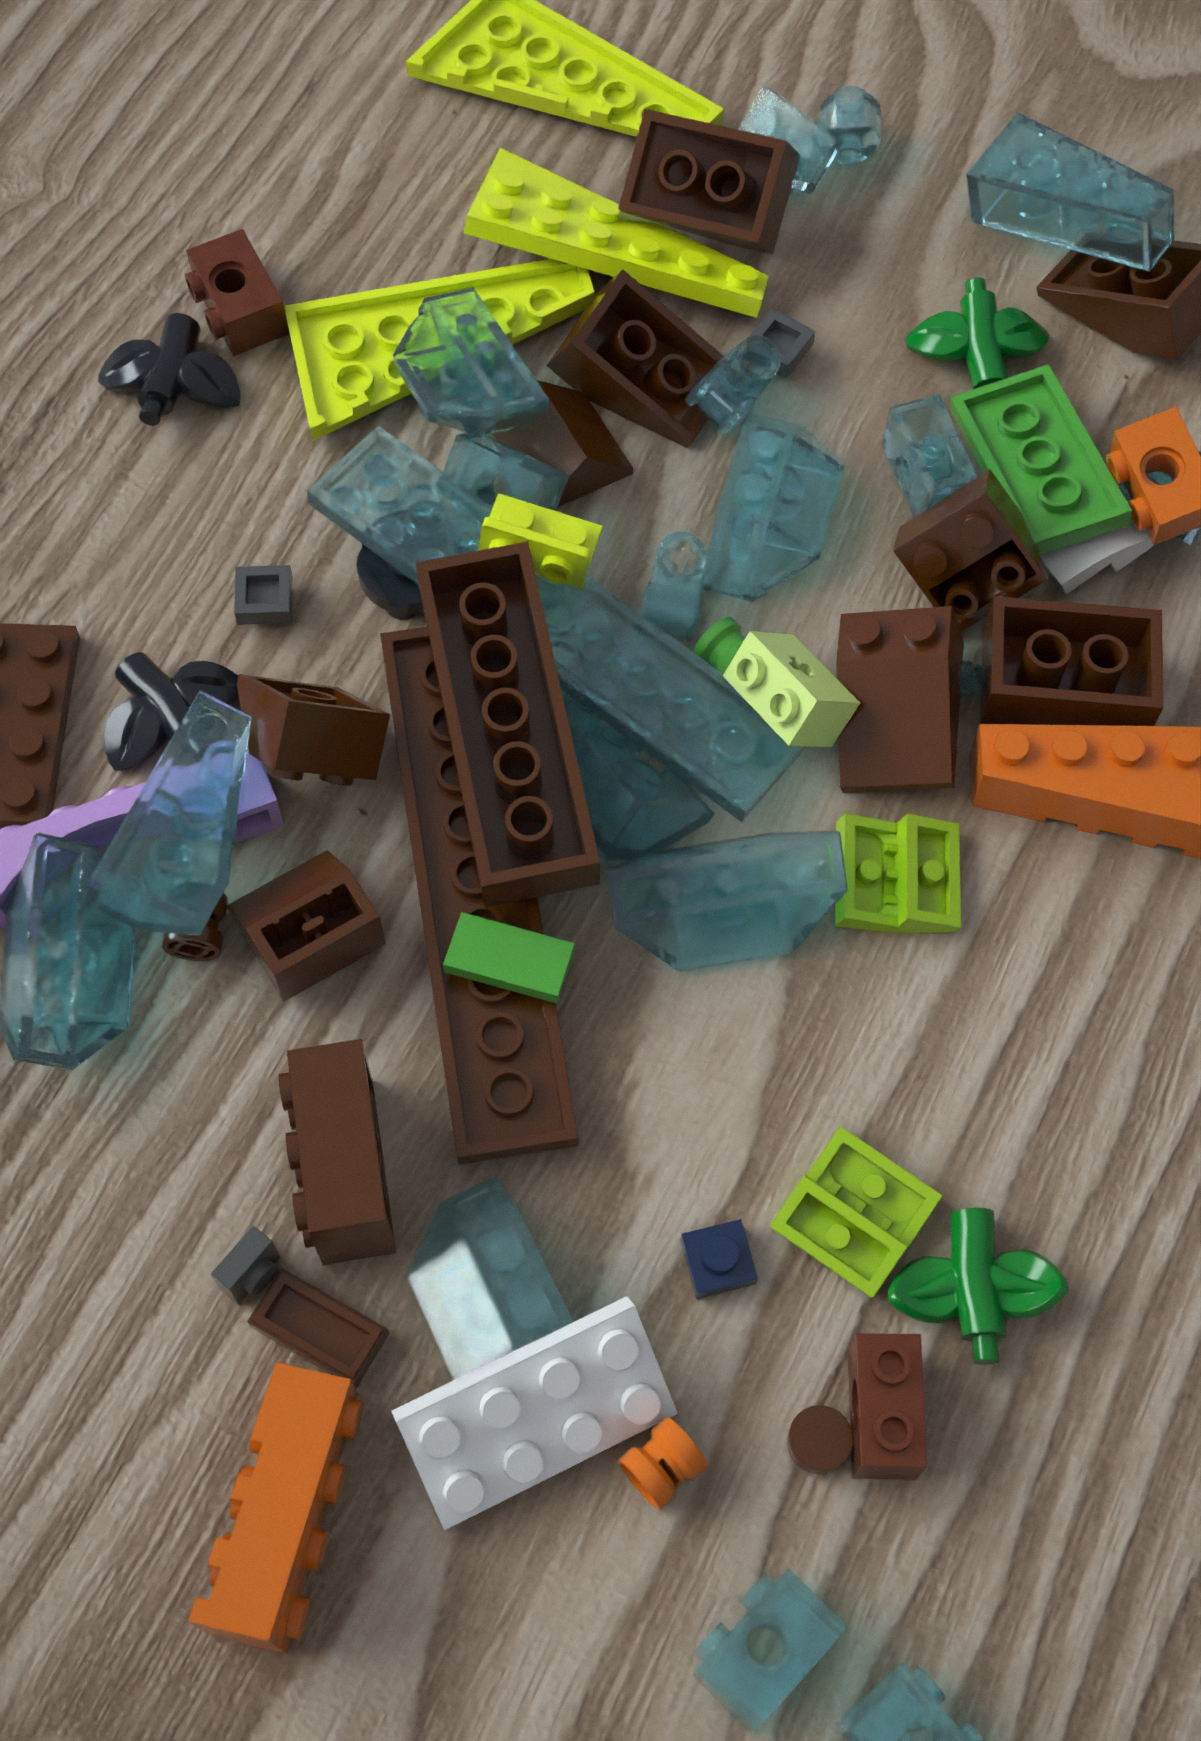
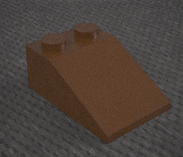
[618,109,800,255]
[1036,229,1201,360]
[546,269,740,448]
[836,606,964,793]

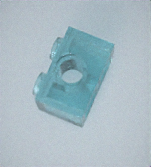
[882,394,978,517]
[435,431,569,520]
[693,1568,848,1736]

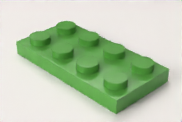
[950,364,1132,555]

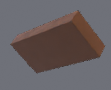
[247,1268,389,1388]

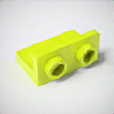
[478,493,603,590]

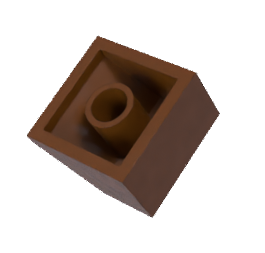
[237,674,390,786]

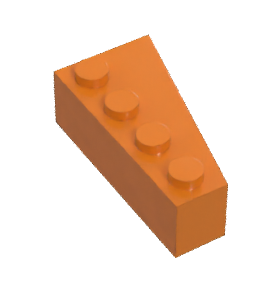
[969,724,1201,859]
[188,1362,364,1654]

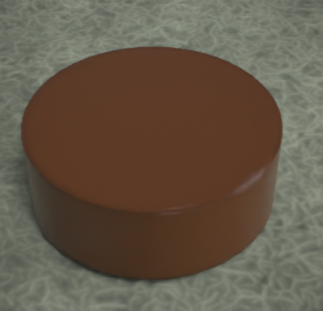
[787,1405,853,1475]

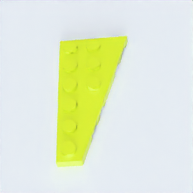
[406,0,724,137]
[463,148,769,318]
[284,259,595,441]

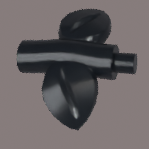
[98,313,241,426]
[104,652,239,771]

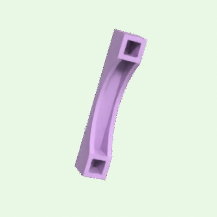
[0,746,284,928]

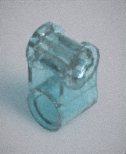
[685,335,781,437]
[638,532,710,642]

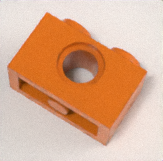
[1106,406,1201,545]

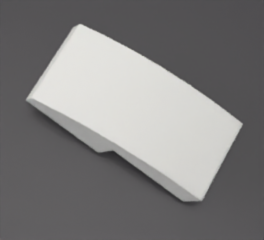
[1040,501,1154,595]

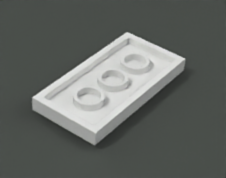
[391,1296,678,1530]

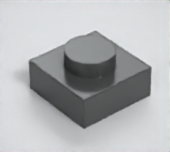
[743,308,815,378]
[234,565,293,625]
[211,1225,280,1305]

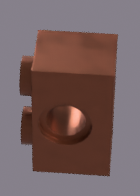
[184,229,289,356]
[848,1333,927,1480]

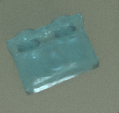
[738,86,844,195]

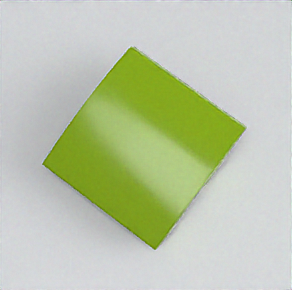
[835,813,961,933]
[769,1126,943,1299]

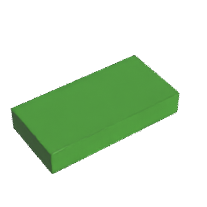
[443,912,575,1004]

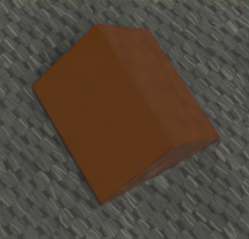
[492,380,633,510]

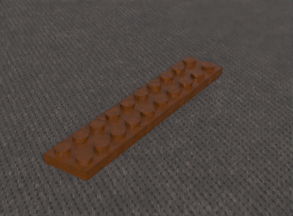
[380,627,579,1165]

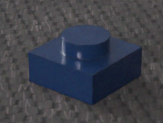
[680,1219,758,1299]

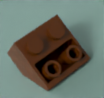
[893,469,1048,632]
[227,850,386,1002]

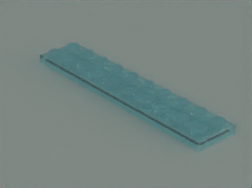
[307,426,807,822]

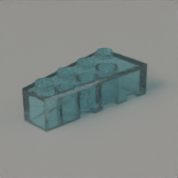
[966,112,1175,271]

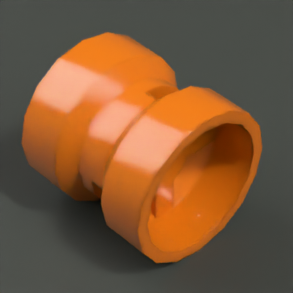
[617,1417,709,1511]

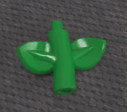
[905,277,1049,389]
[888,1208,1069,1365]

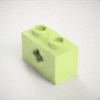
[723,631,860,747]

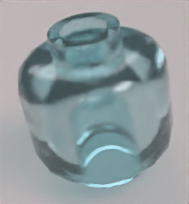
[817,86,882,166]

